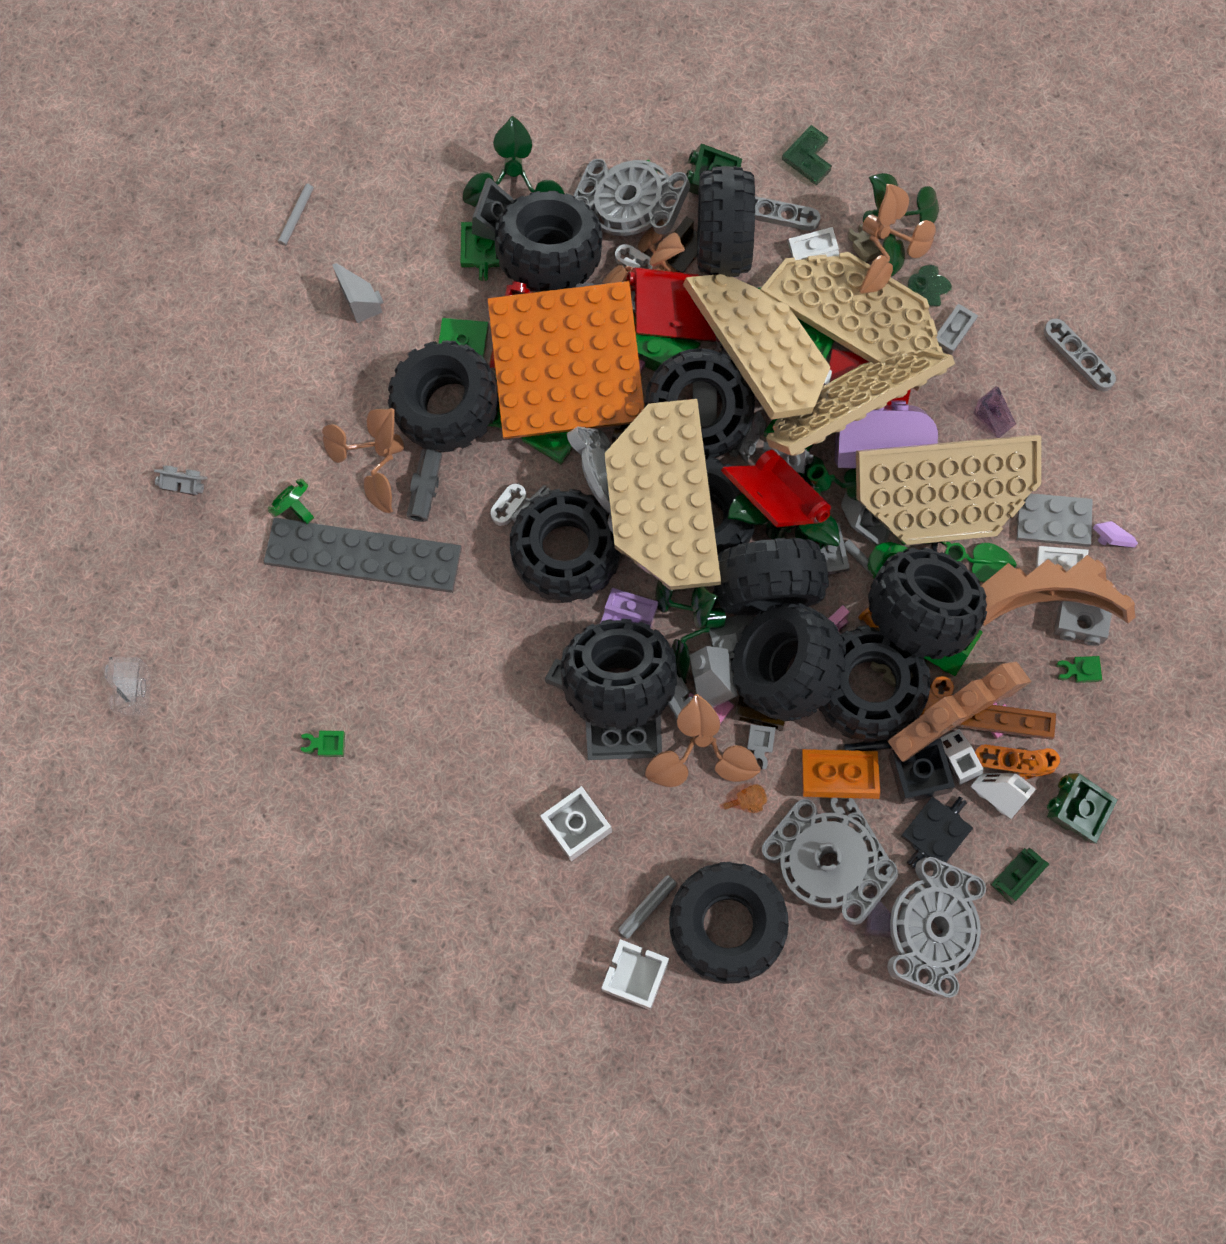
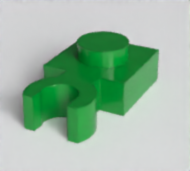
[1056,656,1102,683]
[301,731,345,757]

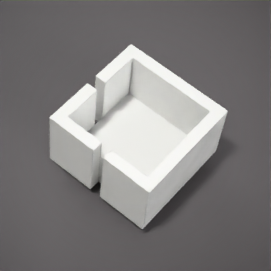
[601,939,669,1010]

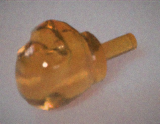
[723,784,767,813]

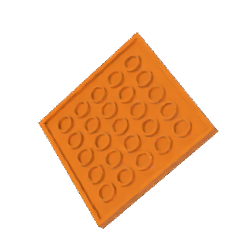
[488,281,644,439]

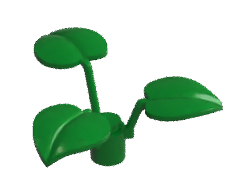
[939,541,1017,583]

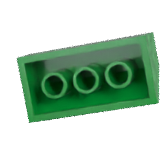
[633,313,701,371]

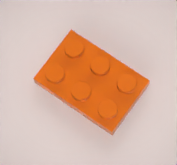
[802,749,880,799]

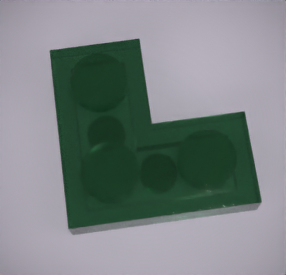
[782,125,832,186]

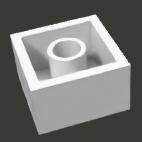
[540,786,612,861]

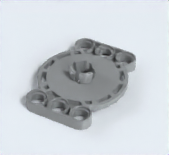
[574,159,690,236]
[567,427,613,533]
[762,799,898,925]
[887,857,986,998]

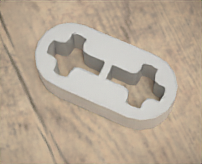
[615,244,653,269]
[491,484,527,526]

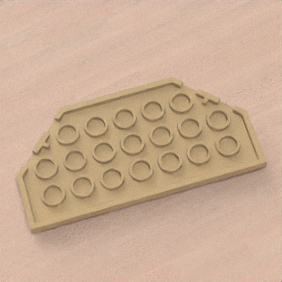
[760,252,943,391]
[683,274,830,420]
[766,349,955,456]
[605,399,721,590]
[856,435,1041,545]

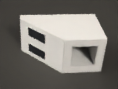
[939,729,983,785]
[971,773,1035,819]

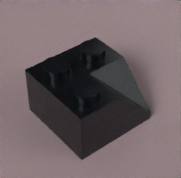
[888,738,955,804]

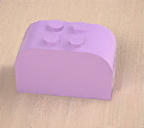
[834,401,938,468]

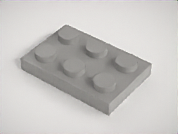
[1016,493,1093,547]

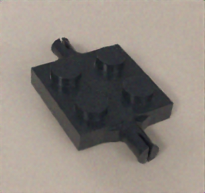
[901,796,973,869]

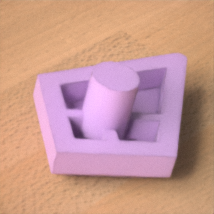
[1093,521,1138,548]

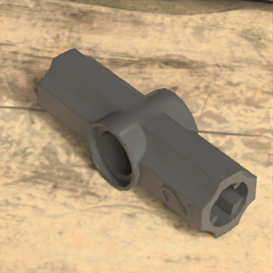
[407,449,442,522]

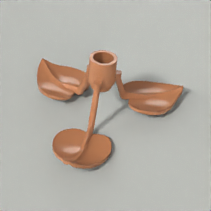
[859,184,936,293]
[602,219,685,284]
[322,409,404,513]
[645,694,761,787]

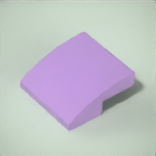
[601,588,658,628]

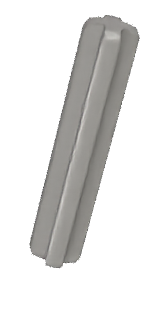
[618,875,676,939]

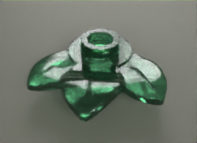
[907,265,952,307]

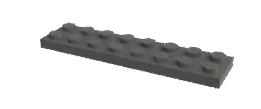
[264,518,462,593]

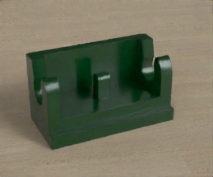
[991,848,1050,905]

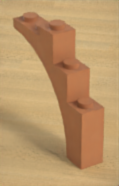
[981,555,1136,626]
[888,662,1032,762]

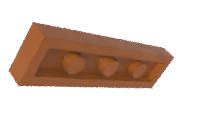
[956,705,1056,740]

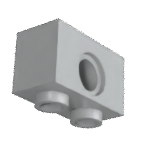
[1054,601,1112,646]

